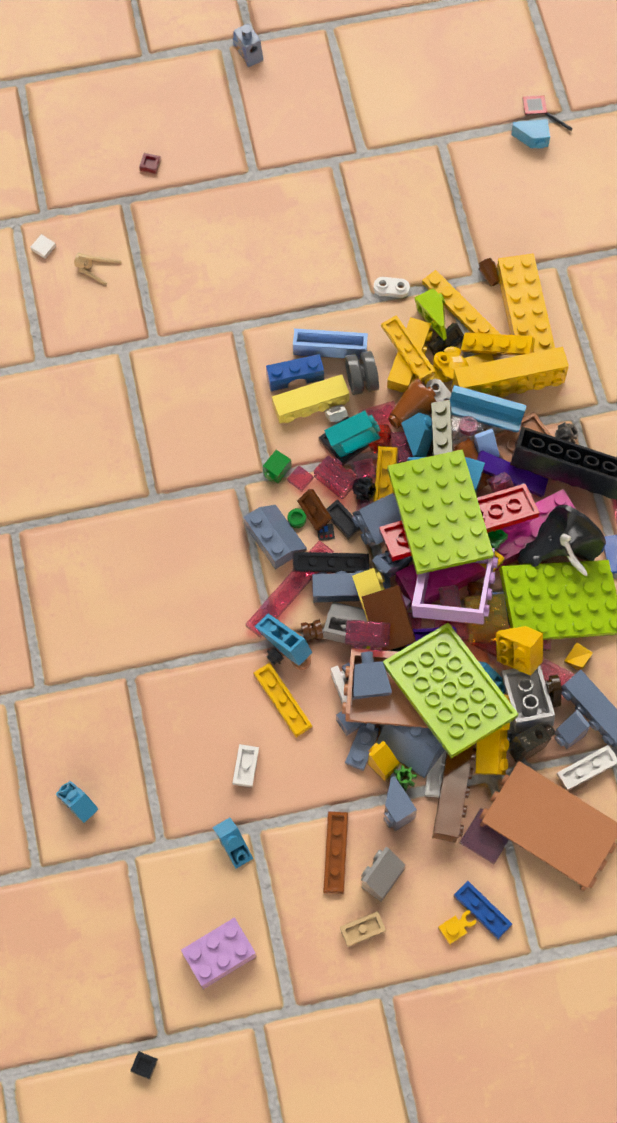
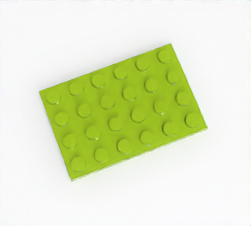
[387,449,494,575]
[499,560,617,640]
[383,623,519,758]

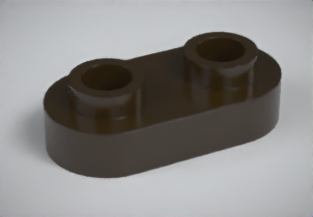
[546,674,562,708]

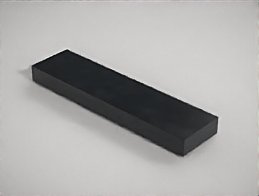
[293,552,369,573]

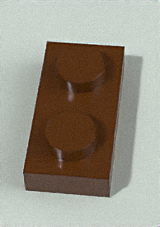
[297,489,332,530]

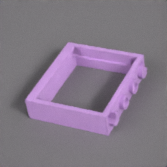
[412,548,498,624]

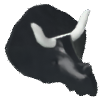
[517,505,606,576]

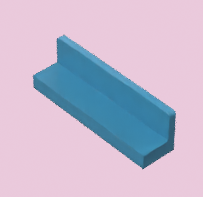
[450,385,527,433]

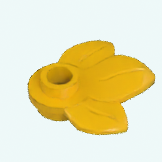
[433,347,469,380]

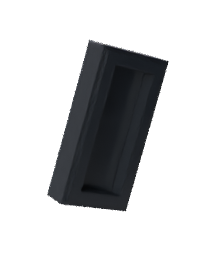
[326,499,360,540]

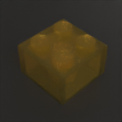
[464,593,509,642]

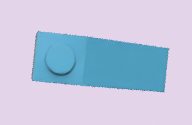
[254,613,313,666]

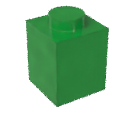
[263,450,292,483]

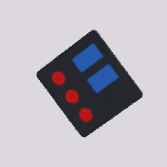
[317,524,335,541]

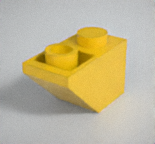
[368,741,399,781]

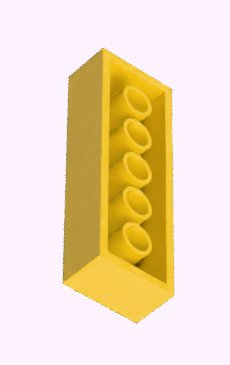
[496,253,555,356]
[452,347,569,398]

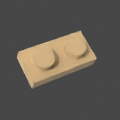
[340,911,386,947]

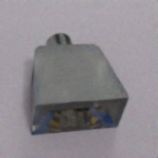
[508,723,555,763]

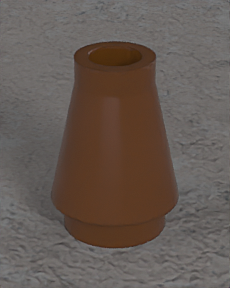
[478,258,500,286]

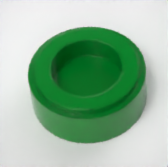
[287,508,306,528]

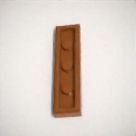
[323,811,348,894]

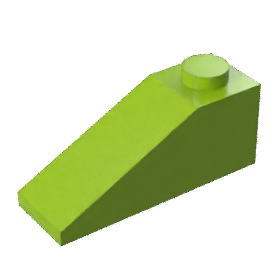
[414,288,447,340]

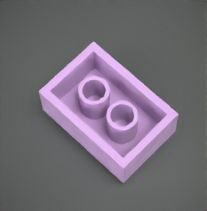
[181,917,257,989]

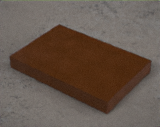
[362,585,416,651]

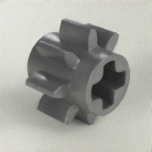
[555,422,578,443]

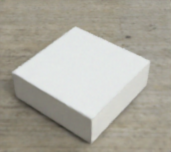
[30,234,56,259]

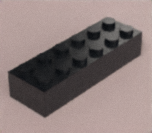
[510,426,617,500]

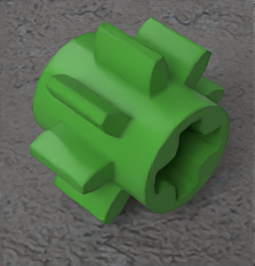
[394,765,417,791]

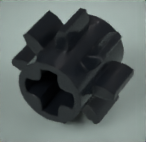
[353,477,376,501]

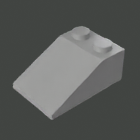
[501,665,555,733]

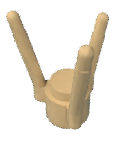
[74,253,121,285]

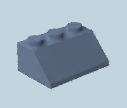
[243,505,307,570]
[377,725,445,778]

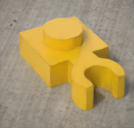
[438,910,477,945]

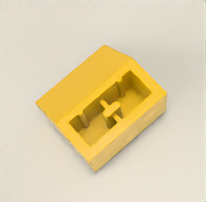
[496,626,543,676]

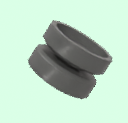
[345,351,379,395]

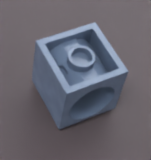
[352,493,401,547]

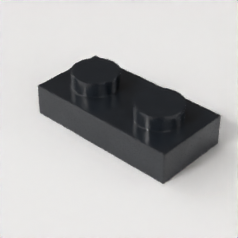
[428,323,464,360]

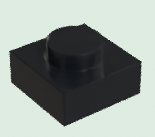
[130,1051,158,1080]

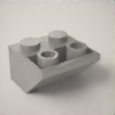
[323,602,368,647]
[361,847,405,902]

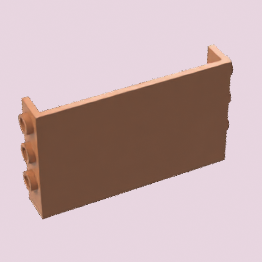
[342,648,429,728]
[479,761,617,891]

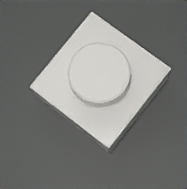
[324,405,348,422]

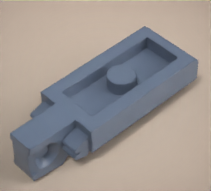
[345,723,379,771]

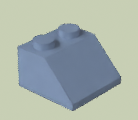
[383,776,417,831]

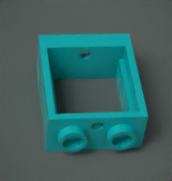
[324,410,381,458]

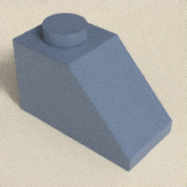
[555,710,590,749]

